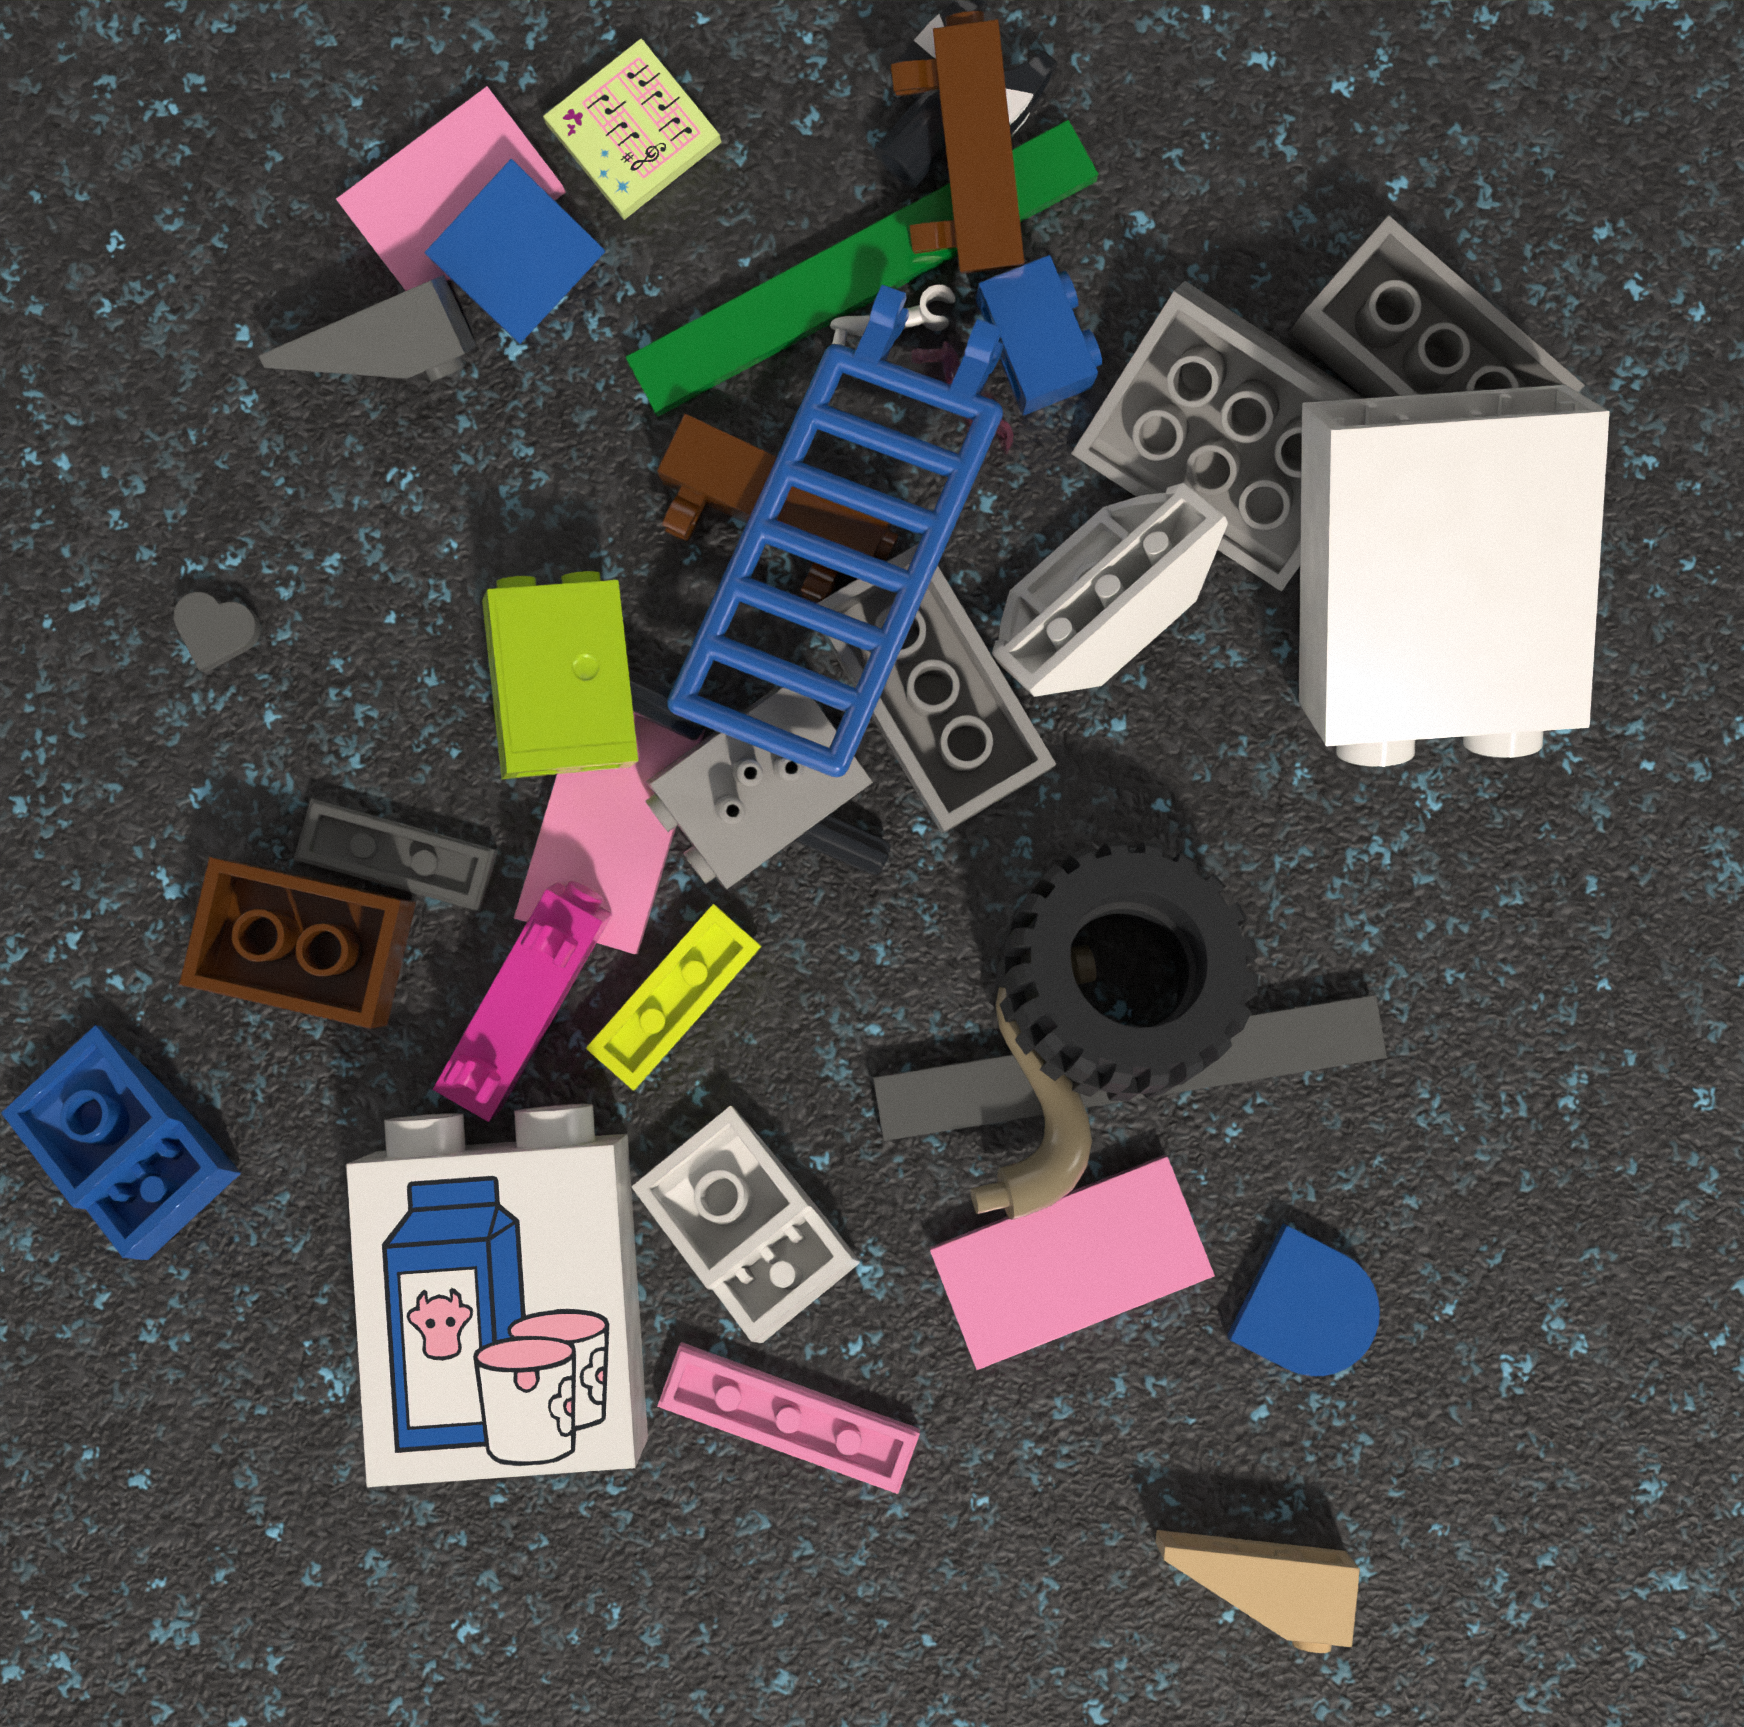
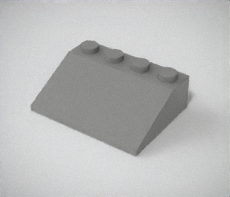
[1071,281,1365,592]

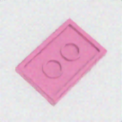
[336,86,566,291]

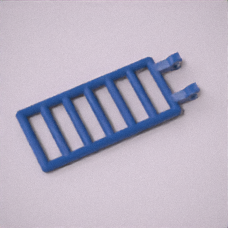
[667,285,1003,777]

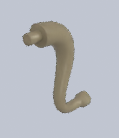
[971,944,1096,1220]

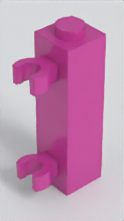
[432,881,613,1122]

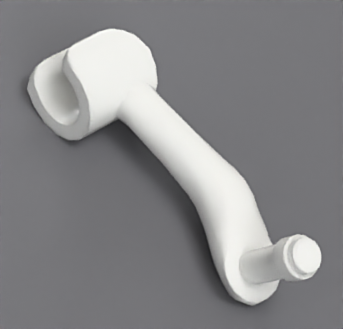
[830,285,955,346]

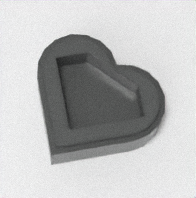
[173,592,261,673]

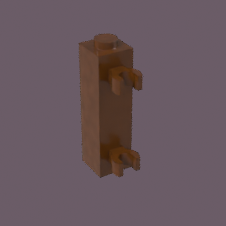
[891,11,1025,274]
[657,414,899,604]

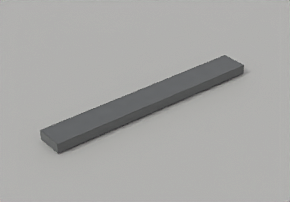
[873,995,1387,1141]

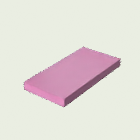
[514,713,706,954]
[929,1155,1215,1370]

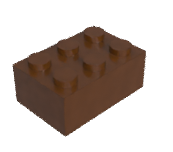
[179,857,416,1029]

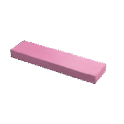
[657,1342,920,1494]

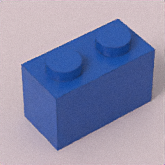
[976,255,1102,416]

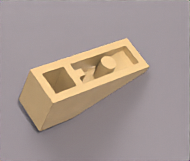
[1155,1530,1360,1653]

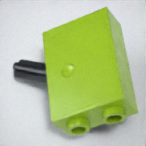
[482,571,706,779]

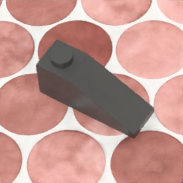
[259,275,477,382]

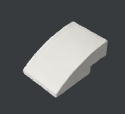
[631,1106,861,1343]

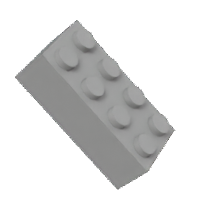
[1289,215,1585,398]
[817,543,1056,835]

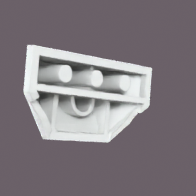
[992,483,1228,697]

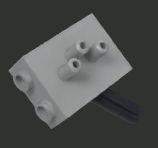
[645,686,891,889]

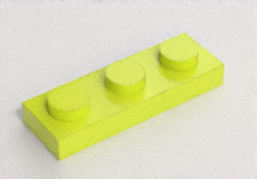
[586,904,762,1091]

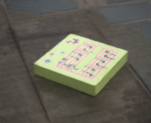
[543,39,721,220]

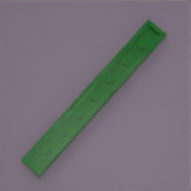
[625,120,1099,417]

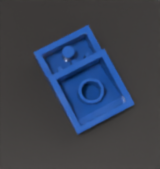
[1,1025,241,1260]

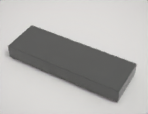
[294,799,498,911]

